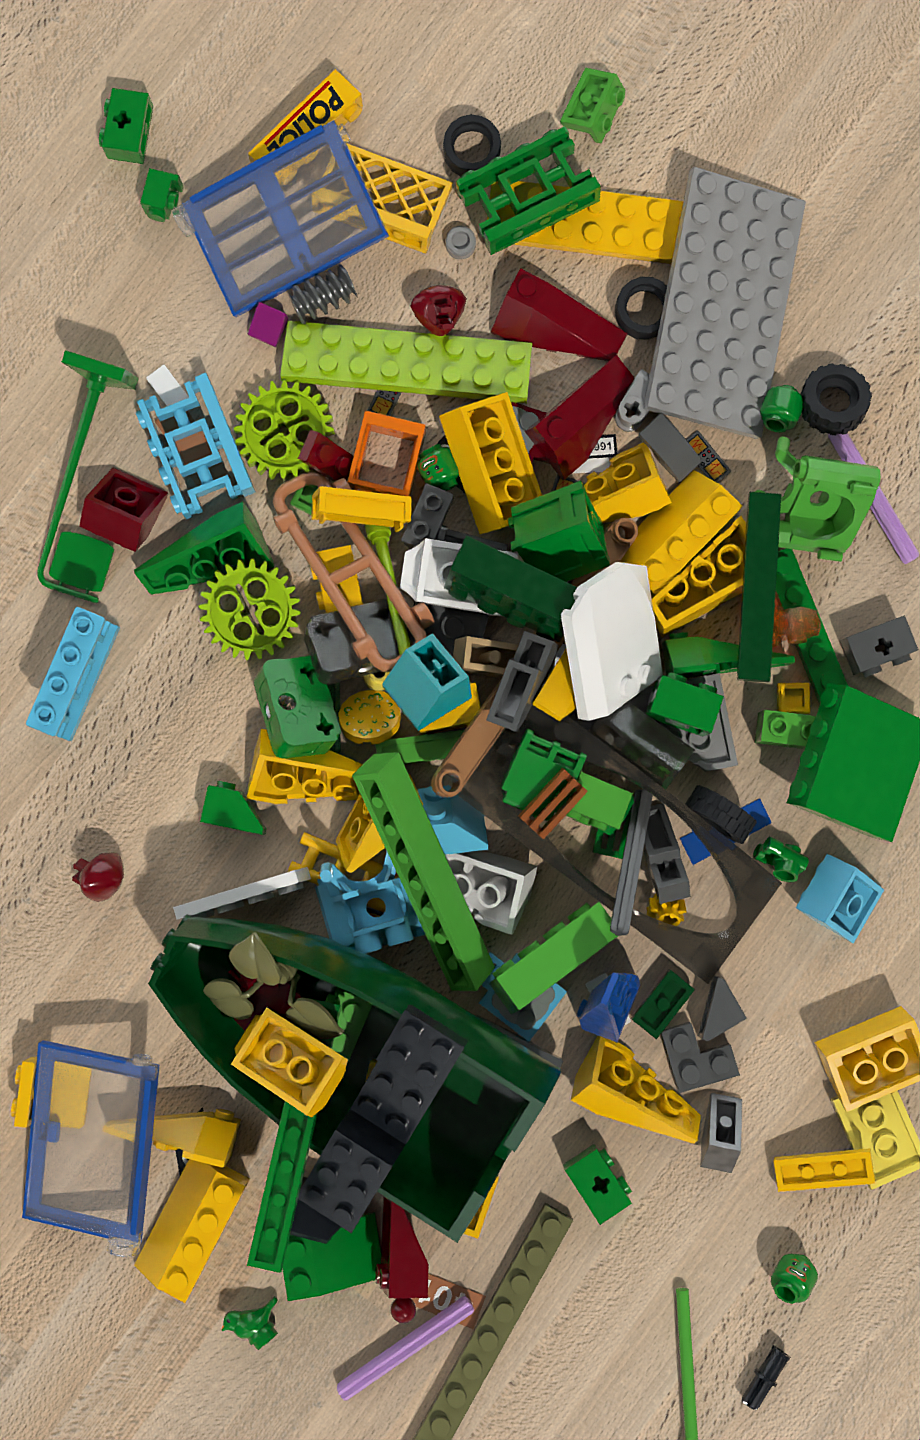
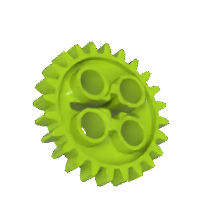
[234,380,335,482]
[199,558,301,660]

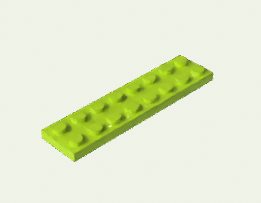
[280,321,532,404]

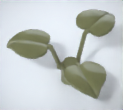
[204,932,345,1039]

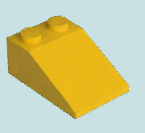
[335,774,423,873]

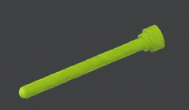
[365,524,411,655]

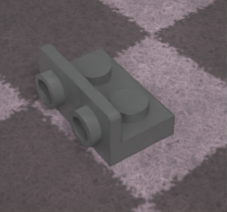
[401,484,454,550]

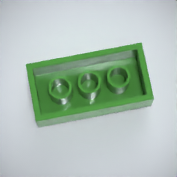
[489,902,618,1015]

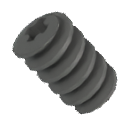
[288,264,358,324]

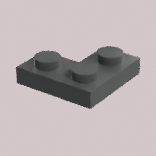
[661,1022,740,1093]

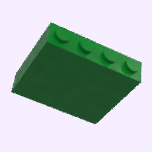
[786,683,920,842]

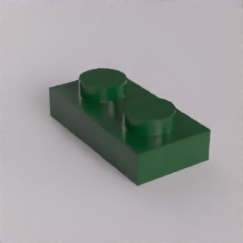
[630,969,695,1039]

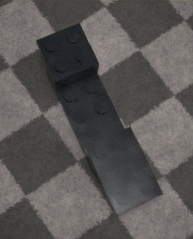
[298,1003,468,1233]

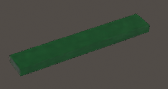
[737,492,781,683]

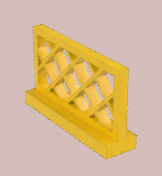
[312,143,453,254]

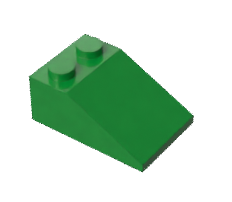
[283,1212,381,1301]

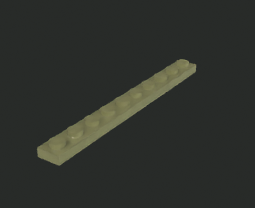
[412,1203,573,1440]

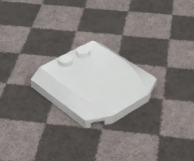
[561,562,663,721]

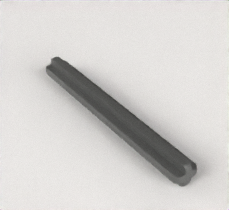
[610,789,653,936]

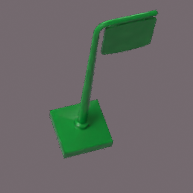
[37,350,139,603]

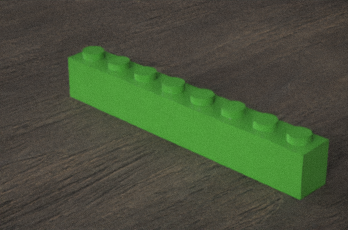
[352,752,495,991]

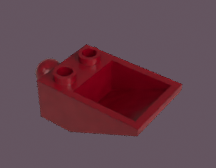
[375,1196,429,1323]

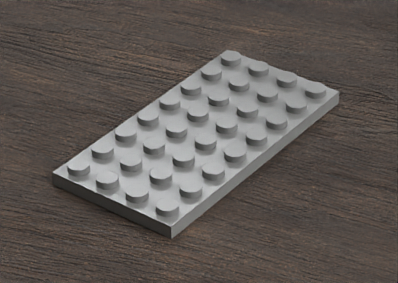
[643,167,806,439]

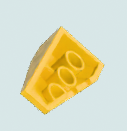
[571,1036,701,1144]

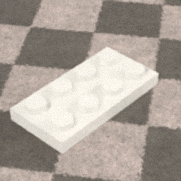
[173,867,311,920]

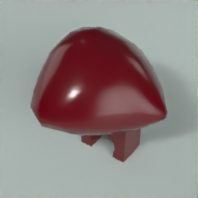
[410,285,467,336]
[72,852,124,902]

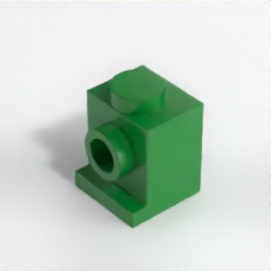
[140,168,184,222]

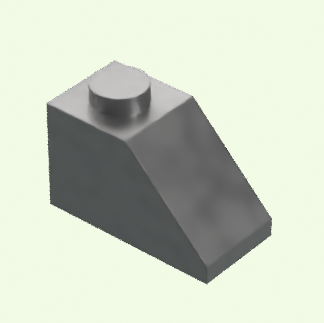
[700,1093,742,1173]

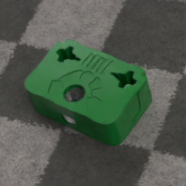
[254,656,341,758]

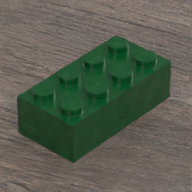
[444,535,577,642]

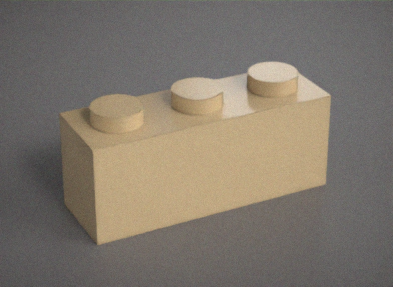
[453,636,556,684]

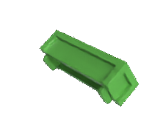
[375,730,465,764]

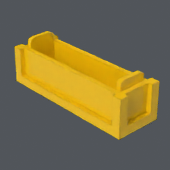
[311,486,411,532]

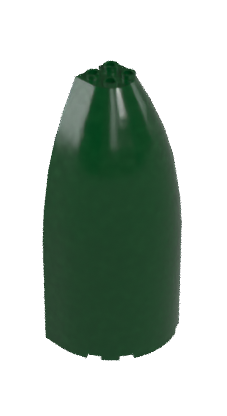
[148,914,561,1243]

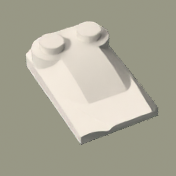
[400,538,518,616]

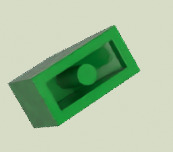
[200,781,267,835]

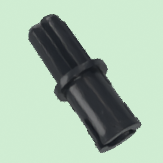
[742,1345,791,1410]

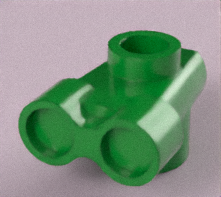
[753,836,809,882]

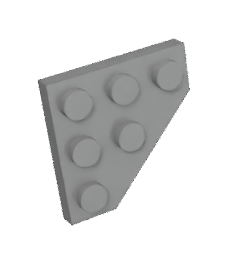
[628,673,738,772]

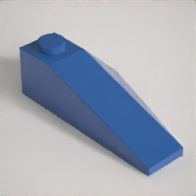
[577,972,640,1042]

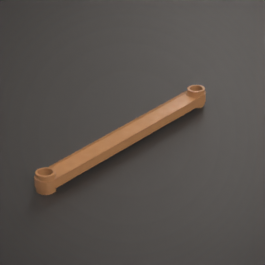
[431,518,638,798]

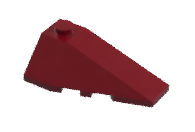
[491,268,627,361]
[525,355,635,480]

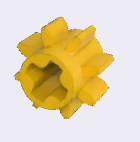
[646,894,687,930]

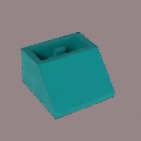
[382,633,472,731]

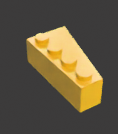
[652,515,746,638]

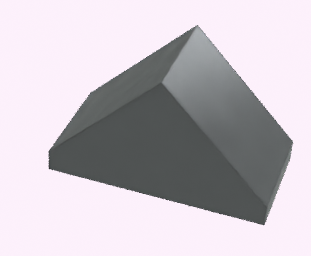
[698,975,747,1041]

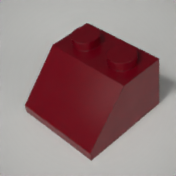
[79,467,168,552]

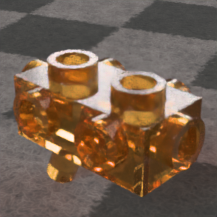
[772,606,821,648]

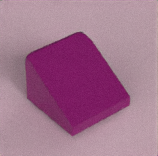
[248,302,289,348]

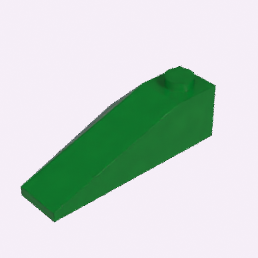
[134,501,274,595]
[662,632,795,678]

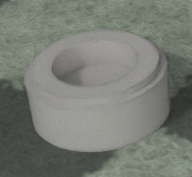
[446,226,476,259]

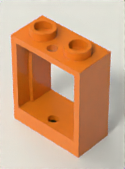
[347,410,426,496]

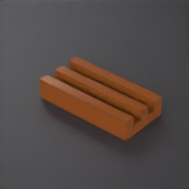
[518,768,588,840]

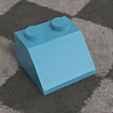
[418,785,489,855]
[796,854,884,944]

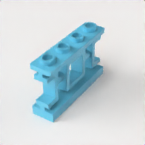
[136,373,256,519]
[26,607,120,742]

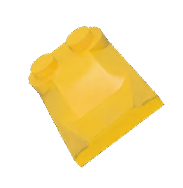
[231,1007,348,1118]

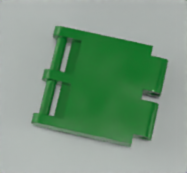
[500,728,587,821]

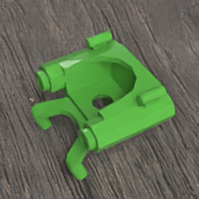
[755,436,881,562]

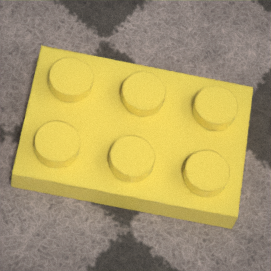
[830,1090,920,1190]

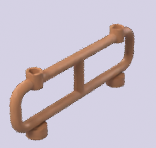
[273,472,434,672]

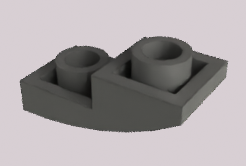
[638,413,702,483]

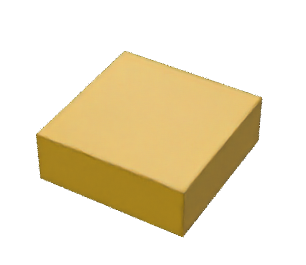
[777,683,810,714]

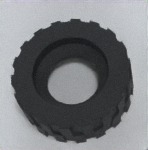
[800,363,872,436]
[683,785,757,844]

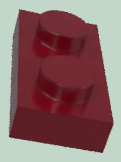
[298,430,354,482]

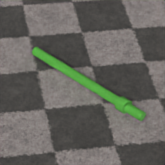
[676,1288,698,1440]

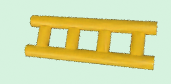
[287,832,399,913]

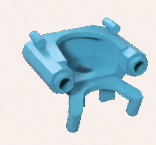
[315,850,425,954]

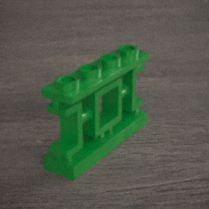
[456,127,601,255]

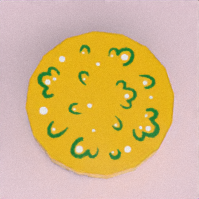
[338,690,401,745]

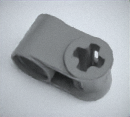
[615,369,650,432]

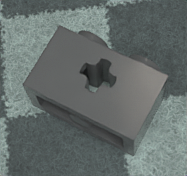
[840,615,919,677]

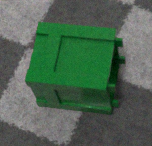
[508,481,610,582]

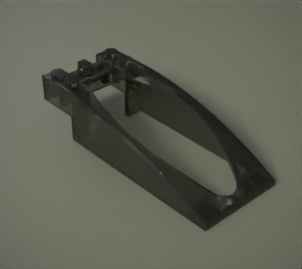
[457,705,782,984]

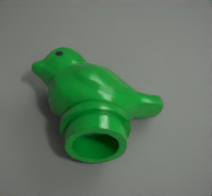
[221,1296,278,1350]

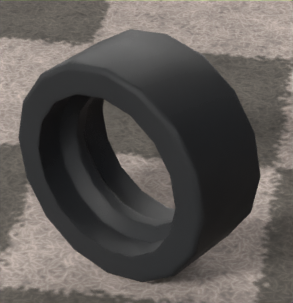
[443,114,501,177]
[615,277,667,340]

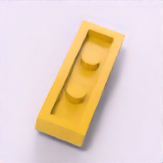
[773,1148,875,1192]

